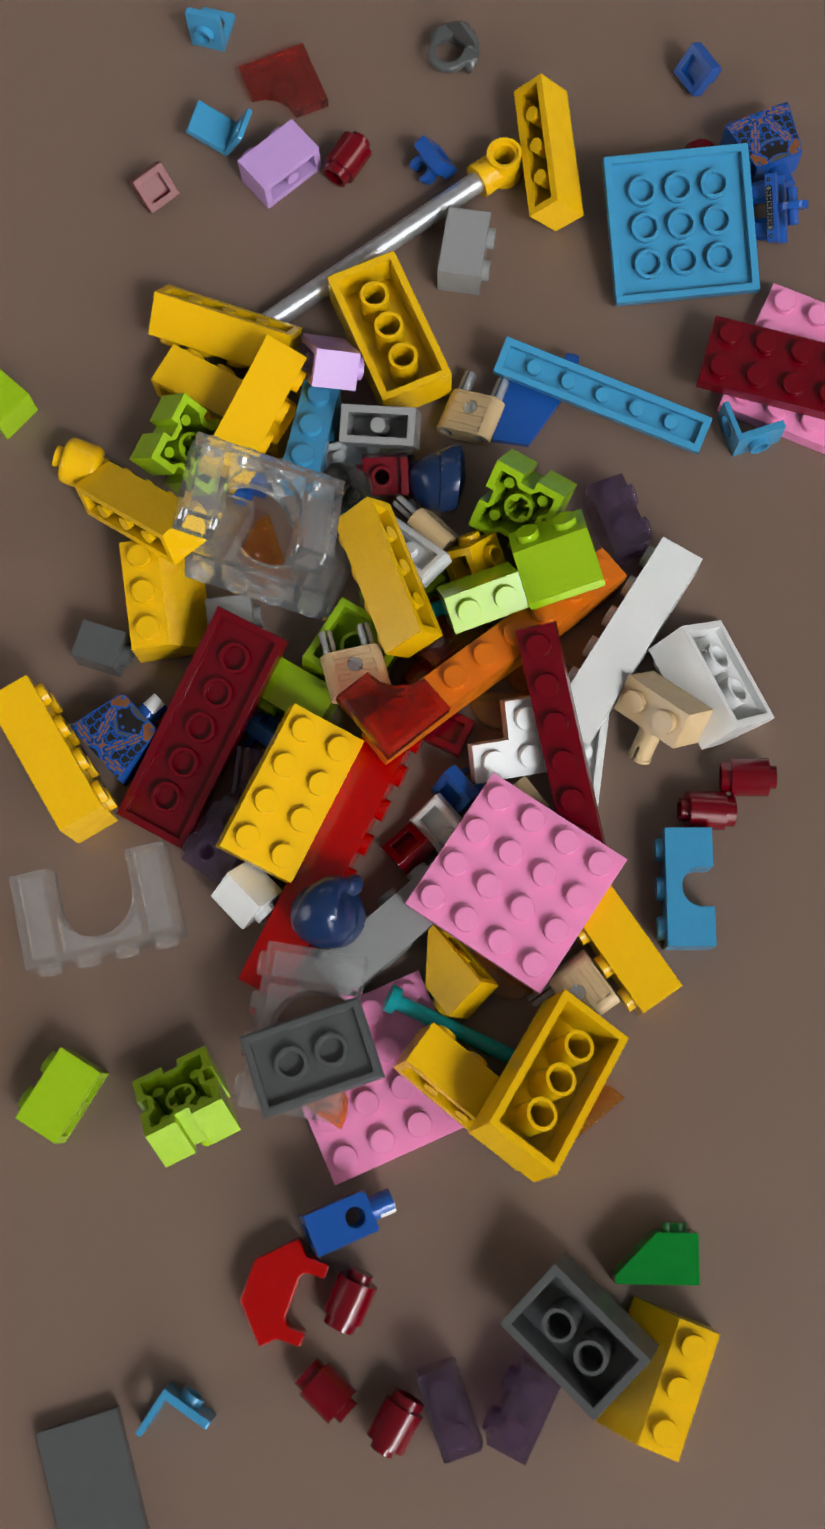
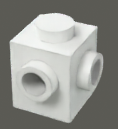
[211,862,283,930]

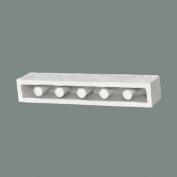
[568,537,703,751]

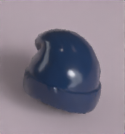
[408,444,466,513]
[290,873,366,949]

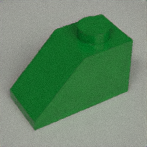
[611,1221,700,1286]

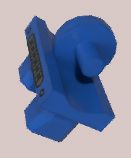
[752,172,809,244]

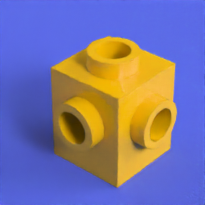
[445,530,506,582]

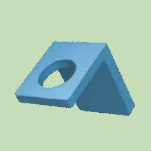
[185,7,236,52]
[185,100,253,157]
[717,401,786,457]
[135,1381,217,1437]

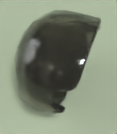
[321,462,373,520]

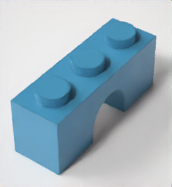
[280,380,341,502]
[653,827,717,950]

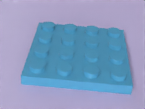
[602,143,760,307]

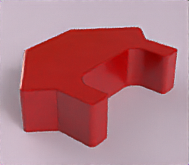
[240,1237,330,1347]

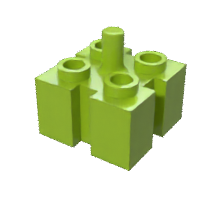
[130,393,221,500]
[468,448,577,548]
[132,1045,241,1168]

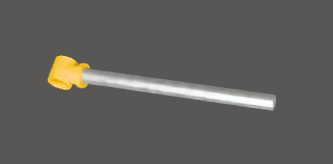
[262,137,522,323]

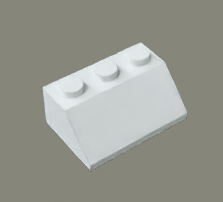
[648,620,775,750]

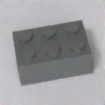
[500,1251,659,1421]

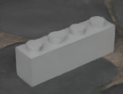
[314,862,434,1001]

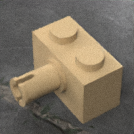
[614,671,713,765]

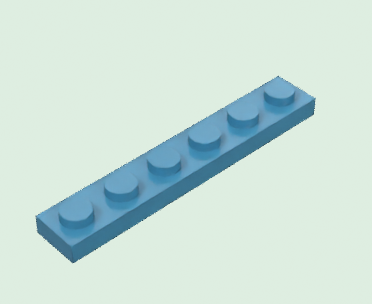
[493,336,713,455]

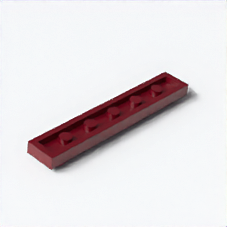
[516,621,606,845]

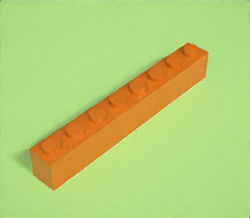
[361,548,627,765]

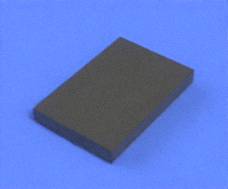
[239,996,386,1119]
[36,1405,150,1529]

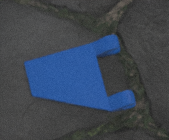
[492,353,579,447]

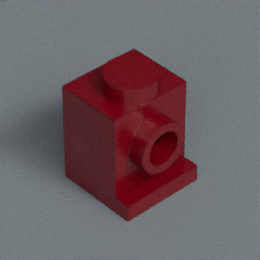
[355,452,409,496]

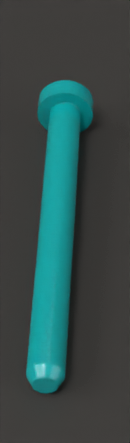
[381,984,515,1064]

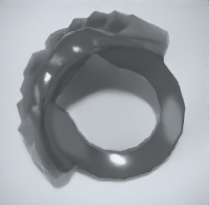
[428,20,480,74]

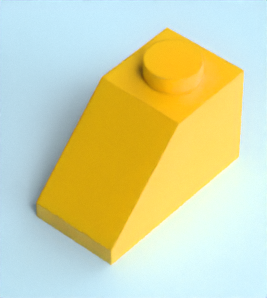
[425,925,499,1019]

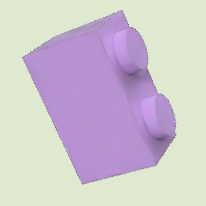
[237,119,322,209]
[300,333,364,391]

